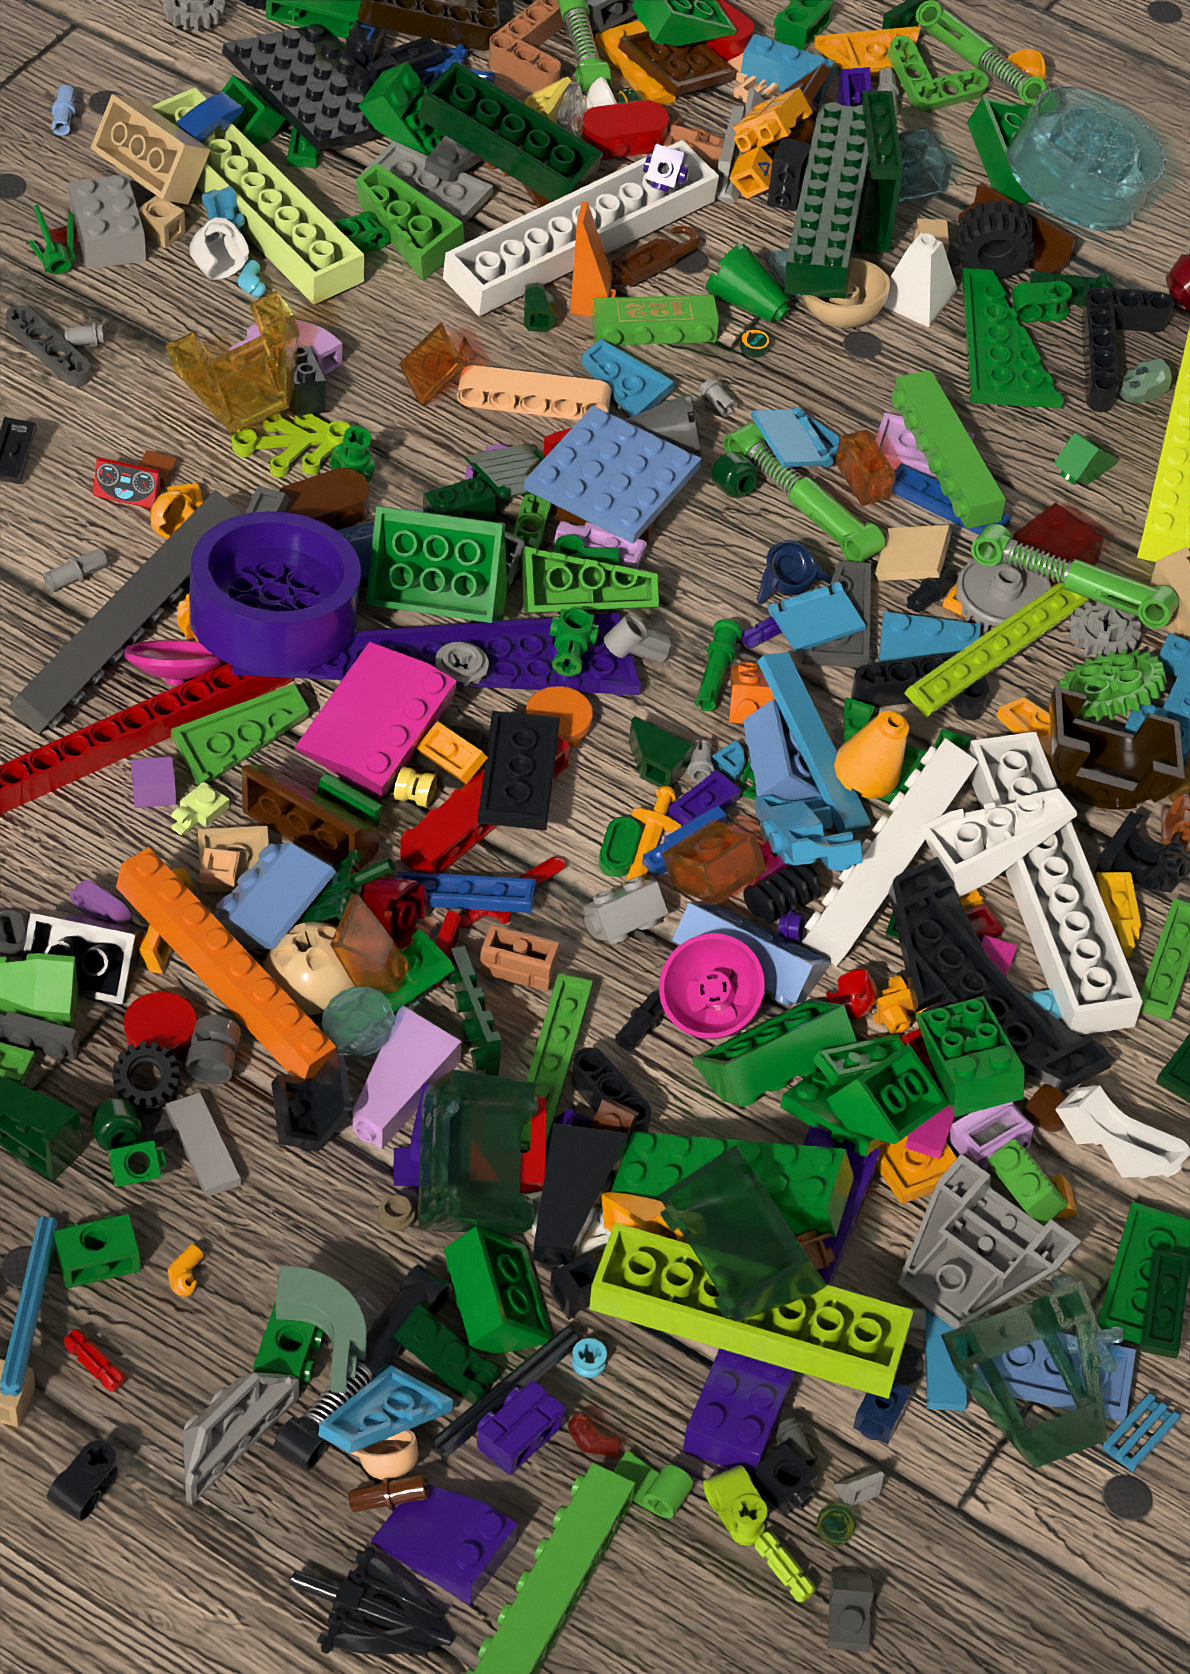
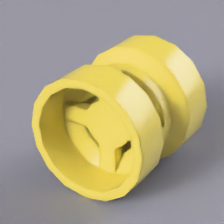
[394,766,437,808]

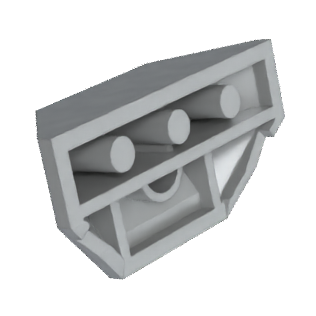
[183,1372,299,1505]

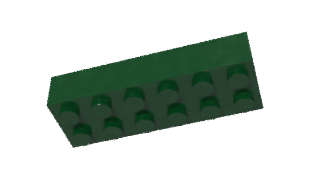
[417,61,603,202]

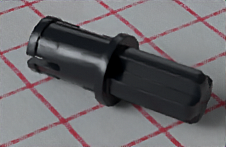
[906,566,958,612]
[615,989,664,1051]

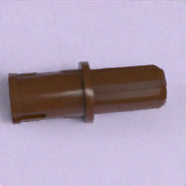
[348,1474,429,1512]

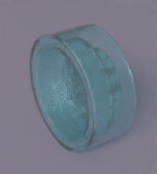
[1007,86,1166,231]

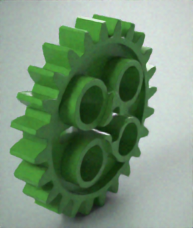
[1057,649,1167,721]

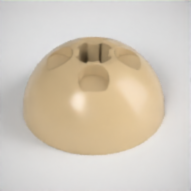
[802,258,890,328]
[263,921,368,1015]

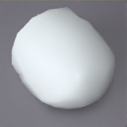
[189,217,249,280]

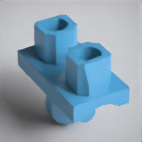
[202,186,245,237]

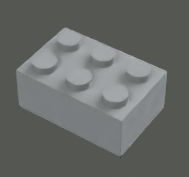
[68,174,146,269]

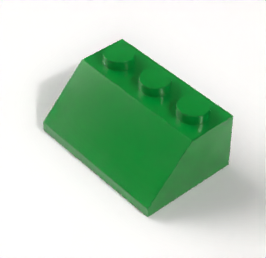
[827,1043,950,1144]
[444,1226,552,1355]

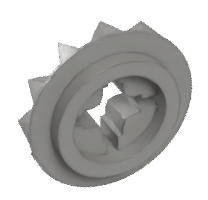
[435,642,489,687]

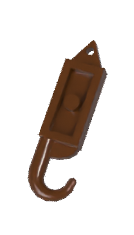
[611,226,701,287]

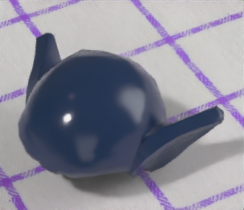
[757,540,832,604]

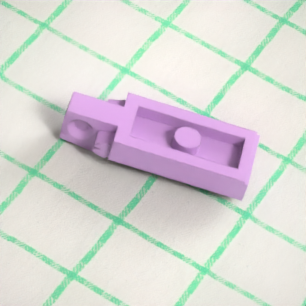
[555,521,647,569]

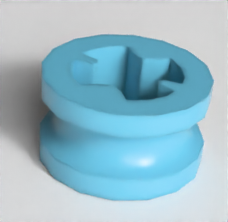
[572,1338,607,1378]

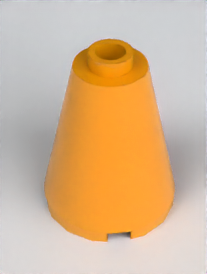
[834,711,909,799]

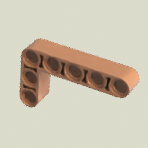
[489,0,567,92]

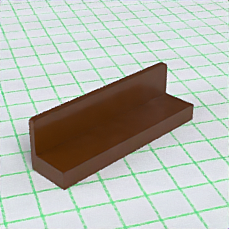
[958,183,1075,274]

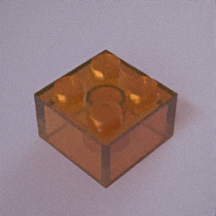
[662,819,767,905]

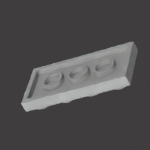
[361,141,493,225]

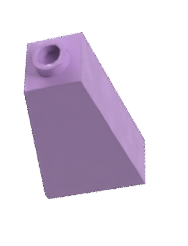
[353,1006,462,1149]

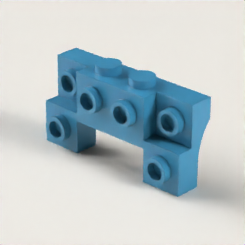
[1124,633,1190,764]
[754,794,863,871]

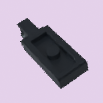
[368,36,445,83]

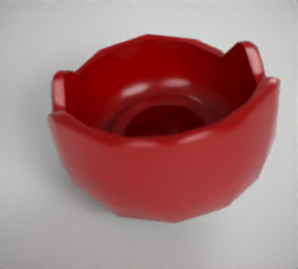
[826,969,878,1021]

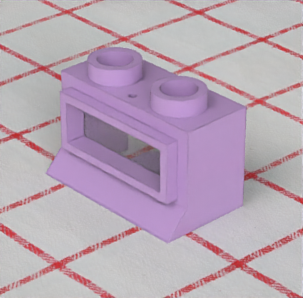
[947,1102,1034,1172]

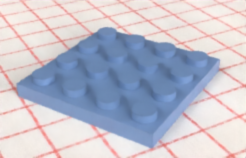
[524,406,702,544]

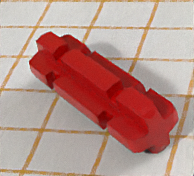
[64,1329,125,1392]

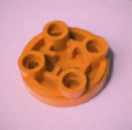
[526,686,593,747]

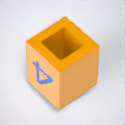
[729,146,773,199]

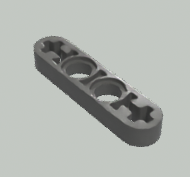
[6,305,91,387]

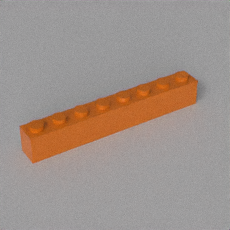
[116,847,337,1081]

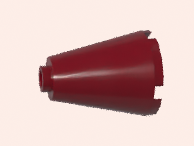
[346,877,427,949]

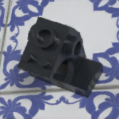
[1094,811,1187,893]

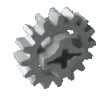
[163,0,225,31]
[1069,601,1141,659]

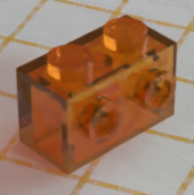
[835,429,895,506]

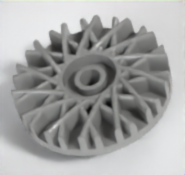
[955,559,1052,632]

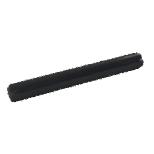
[432,1326,580,1458]

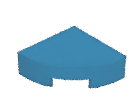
[711,739,745,783]

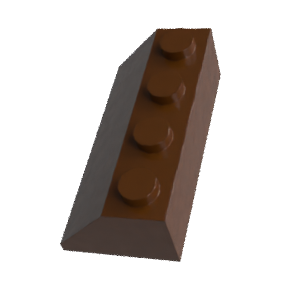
[242,764,379,869]

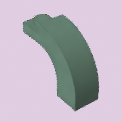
[276,1265,366,1393]

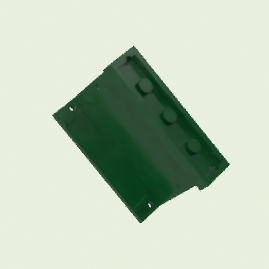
[858,90,903,253]

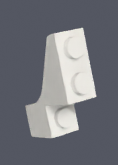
[1055,1085,1190,1179]

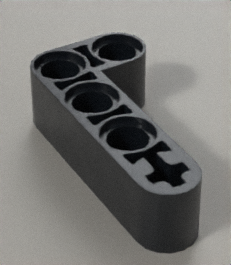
[851,652,989,720]

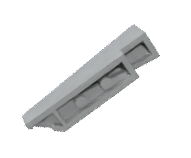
[715,88,765,203]

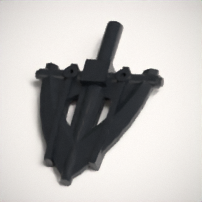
[289,1547,453,1657]

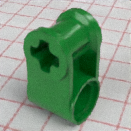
[334,211,391,254]
[1012,281,1072,323]

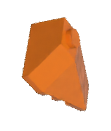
[570,201,617,317]

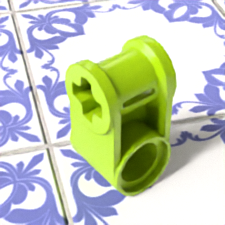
[703,1465,767,1546]

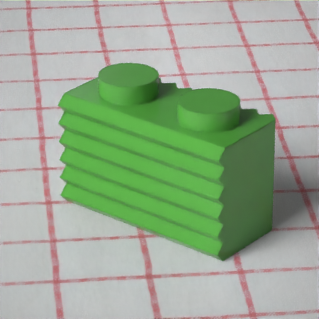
[987,1139,1068,1226]

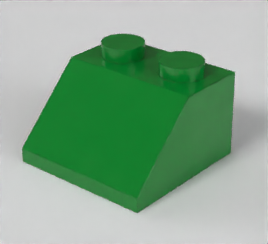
[220,75,286,147]

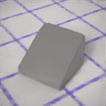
[834,1470,885,1508]

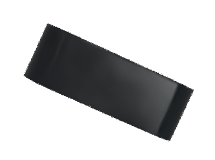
[572,1047,651,1144]

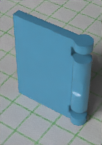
[751,407,834,468]
[768,582,866,653]

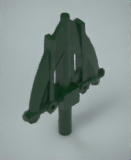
[293,849,396,926]

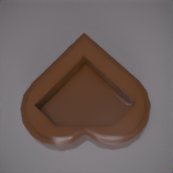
[1022,1086,1065,1132]

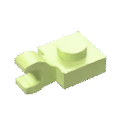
[171,782,229,836]

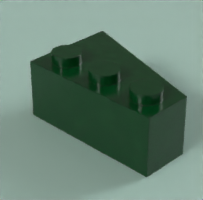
[0,1076,83,1182]

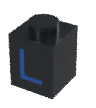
[346,19,384,68]

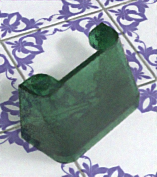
[418,1069,538,1233]
[658,1145,827,1322]

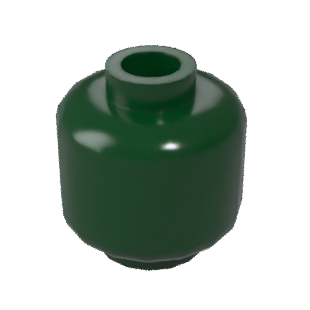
[711,451,758,498]
[90,1098,143,1152]

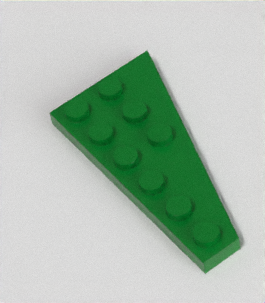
[962,268,1064,408]

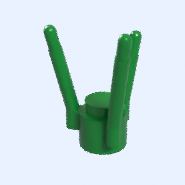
[29,205,76,275]

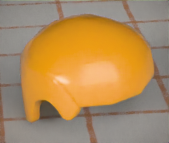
[1008,49,1047,90]
[150,490,194,539]

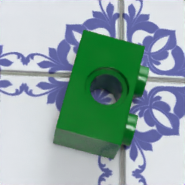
[53,1214,141,1289]
[253,1301,325,1394]

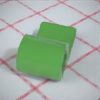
[612,1451,693,1519]

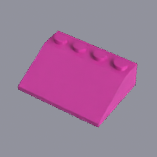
[295,642,456,802]

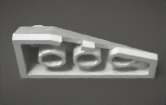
[921,789,1077,898]

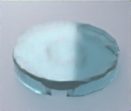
[322,987,396,1057]

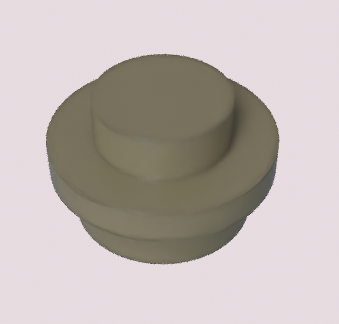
[377,1195,415,1231]

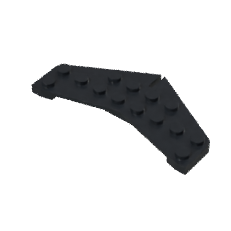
[889,857,1115,1090]

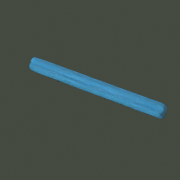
[0,1216,58,1397]

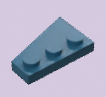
[581,339,674,417]
[878,611,981,663]
[318,1365,453,1453]

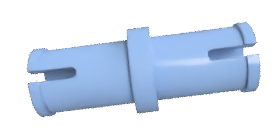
[51,85,76,136]

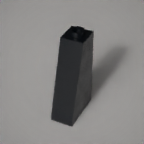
[533,1123,627,1267]

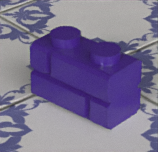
[477,1381,566,1475]

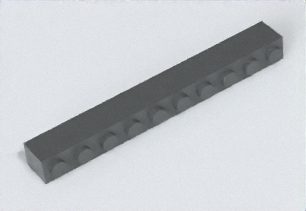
[8,489,242,734]

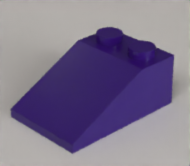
[371,1484,518,1606]

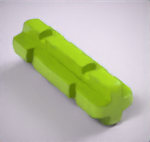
[755,1531,816,1603]

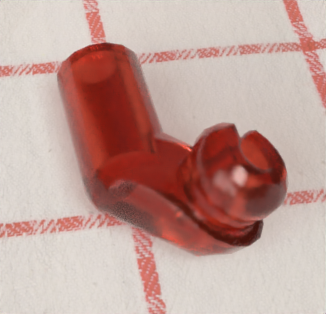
[568,1412,619,1457]

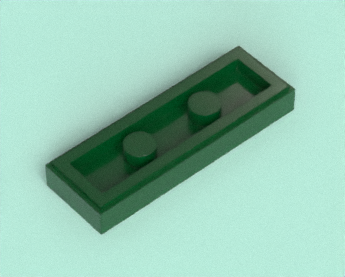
[1139,1249,1190,1359]

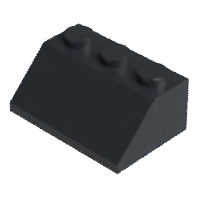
[22,908,145,1005]

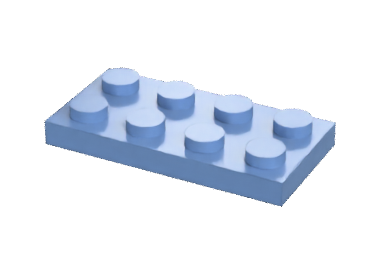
[972,1316,1136,1422]

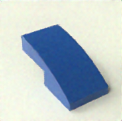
[176,92,244,143]

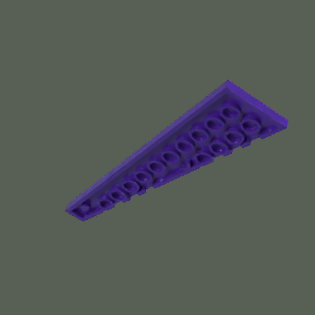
[230,613,641,696]

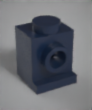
[853,1381,911,1444]

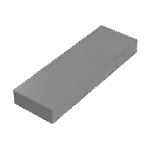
[165,1092,241,1197]

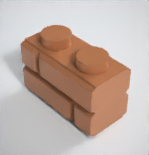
[480,924,560,992]

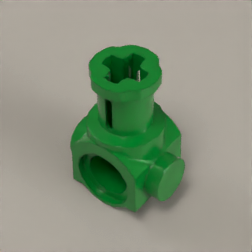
[330,425,375,483]
[549,608,599,677]

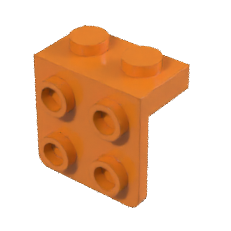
[729,662,776,724]

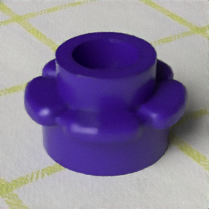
[778,909,805,944]

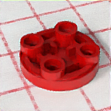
[123,991,197,1059]

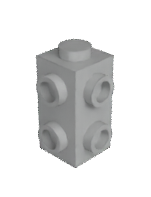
[583,876,669,944]

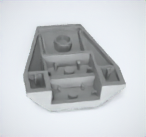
[897,1154,1081,1331]

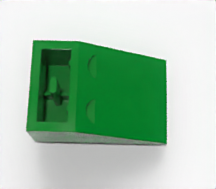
[358,62,445,156]
[916,996,1024,1117]

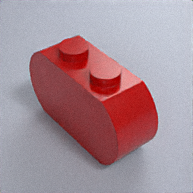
[702,0,754,62]
[581,100,669,160]

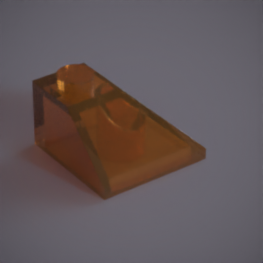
[399,322,476,407]
[330,894,408,996]

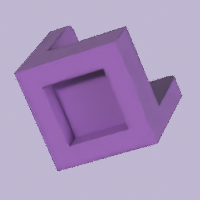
[131,757,176,808]

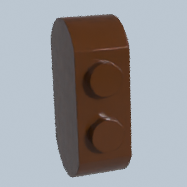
[279,467,369,530]

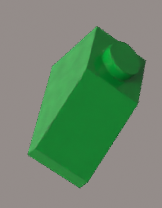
[1053,432,1119,486]

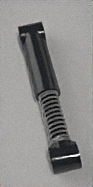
[273,1264,452,1471]

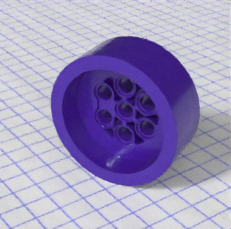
[188,511,361,673]

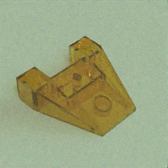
[165,290,300,435]

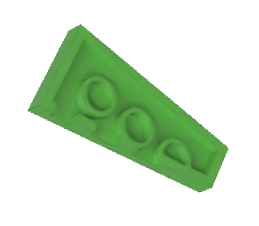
[171,684,309,786]

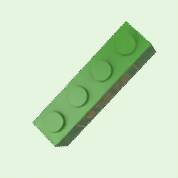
[591,294,719,346]

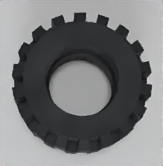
[957,200,1034,279]

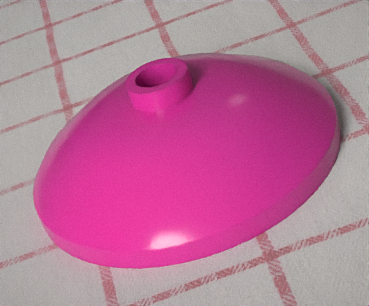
[125,640,224,685]

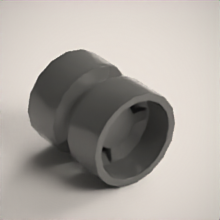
[185,1015,241,1085]

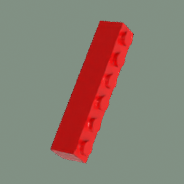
[400,736,570,874]

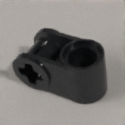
[47,1440,118,1522]

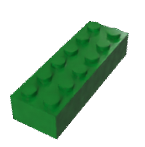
[612,1132,854,1237]

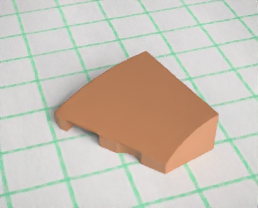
[663,116,724,170]

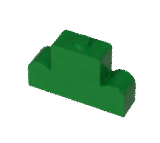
[266,0,362,39]

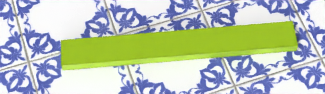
[904,582,1089,718]

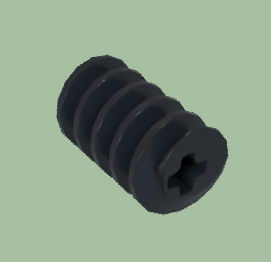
[743,863,821,924]

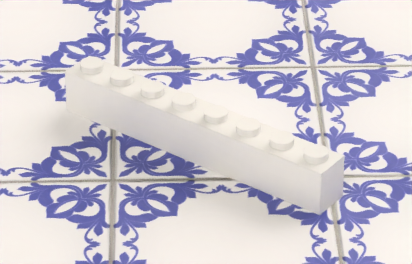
[802,738,978,967]

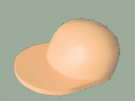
[351,1429,419,1480]

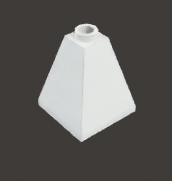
[883,233,957,327]

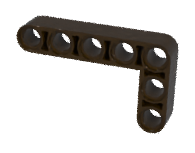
[357,0,499,50]

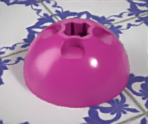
[659,933,765,1039]

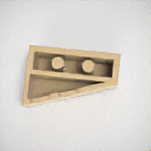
[1150,547,1190,641]

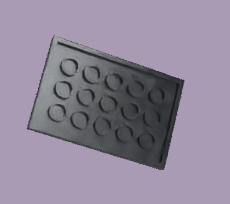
[222,24,383,151]

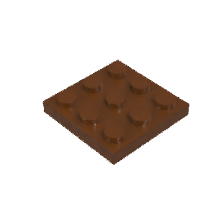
[618,31,736,96]

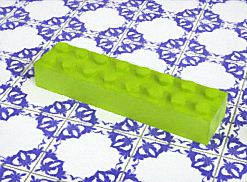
[589,1222,914,1399]

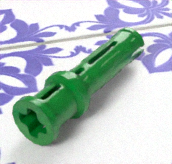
[695,619,742,711]

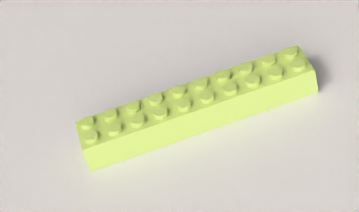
[150,88,364,305]

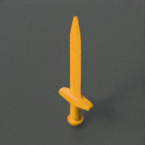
[623,786,682,888]

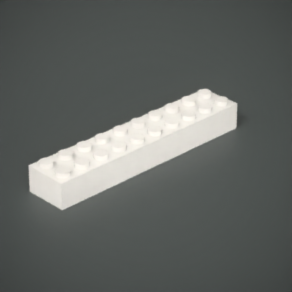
[443,140,719,316]
[968,732,1142,1035]

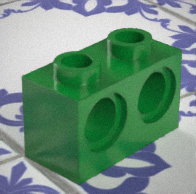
[774,0,834,51]

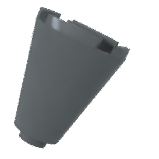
[624,394,701,456]

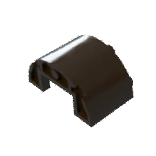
[1049,686,1185,810]

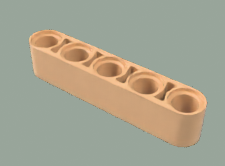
[457,365,612,420]

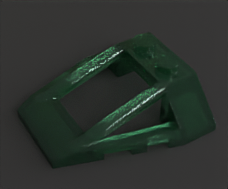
[941,1281,1107,1469]

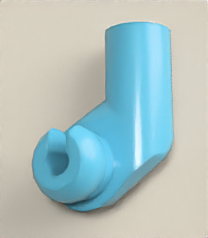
[238,260,266,298]

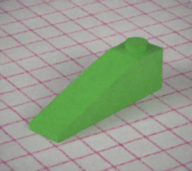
[0,953,79,1029]

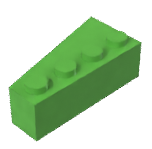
[356,163,465,281]
[521,546,659,614]

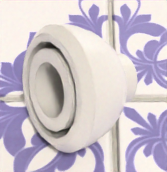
[583,77,617,109]

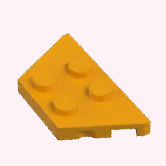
[814,26,920,77]

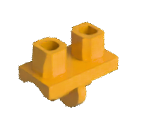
[872,975,938,1034]

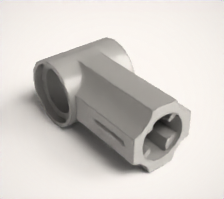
[604,614,671,663]

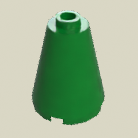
[705,243,791,323]

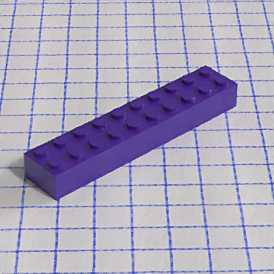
[682,1126,881,1478]

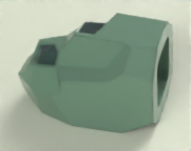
[1120,358,1172,403]

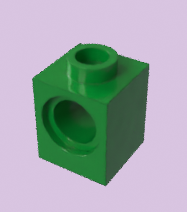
[106,1139,166,1187]

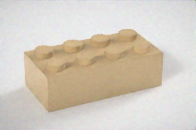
[91,94,210,204]

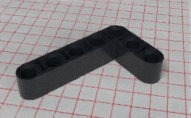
[1081,287,1173,413]

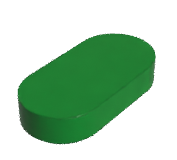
[598,817,641,877]

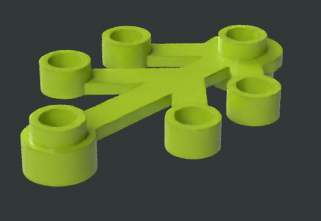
[231,411,351,477]

